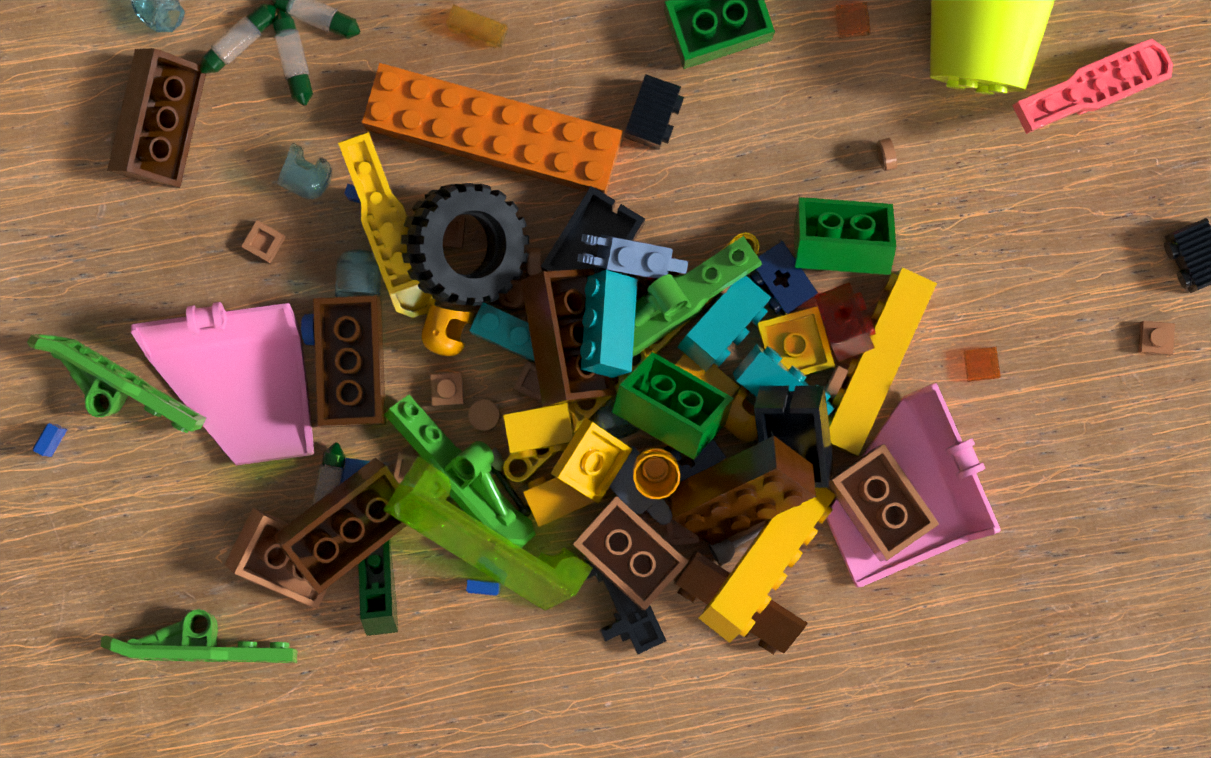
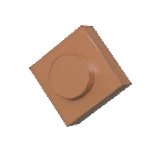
[1138,321,1175,356]
[430,372,464,407]

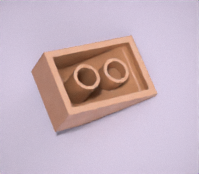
[224,507,328,609]

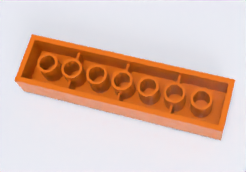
[362,63,622,194]

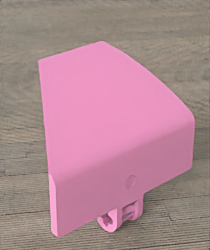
[131,302,314,466]
[826,383,1001,588]

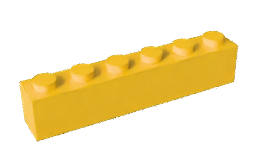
[828,267,937,457]
[699,488,836,643]

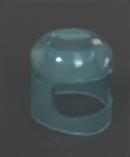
[277,143,332,200]
[335,249,381,297]

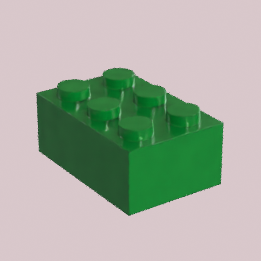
[664,0,775,69]
[794,197,897,275]
[612,352,734,460]

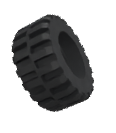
[401,183,529,306]

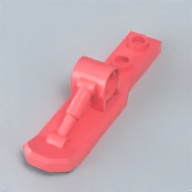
[1012,39,1173,134]

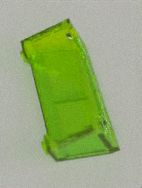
[383,455,593,611]

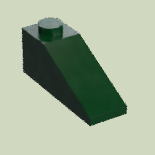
[358,539,398,636]

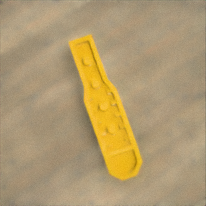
[338,131,436,318]

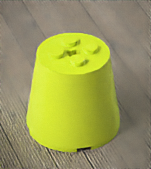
[930,0,1055,95]

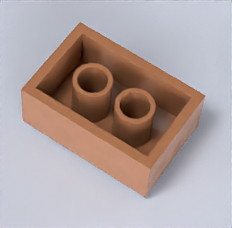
[829,444,939,561]
[572,496,688,610]

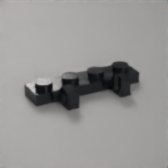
[573,557,667,654]

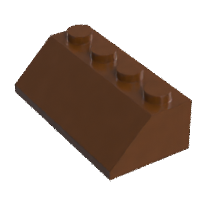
[107,48,206,188]
[520,268,616,407]
[675,551,808,655]

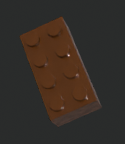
[313,295,386,428]
[671,436,816,545]
[272,458,421,595]

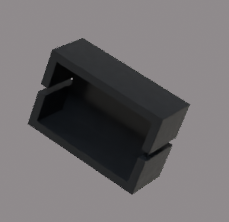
[541,186,645,274]
[754,386,833,488]

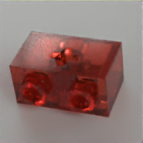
[814,282,876,362]

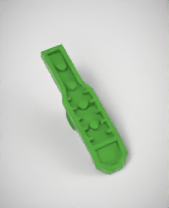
[633,236,762,357]
[27,334,206,433]
[384,395,536,548]
[101,609,298,663]

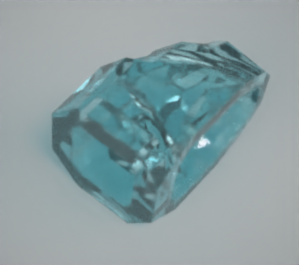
[131,0,185,32]
[593,400,640,439]

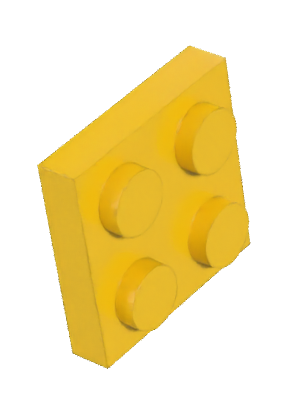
[757,306,835,375]
[551,418,633,504]

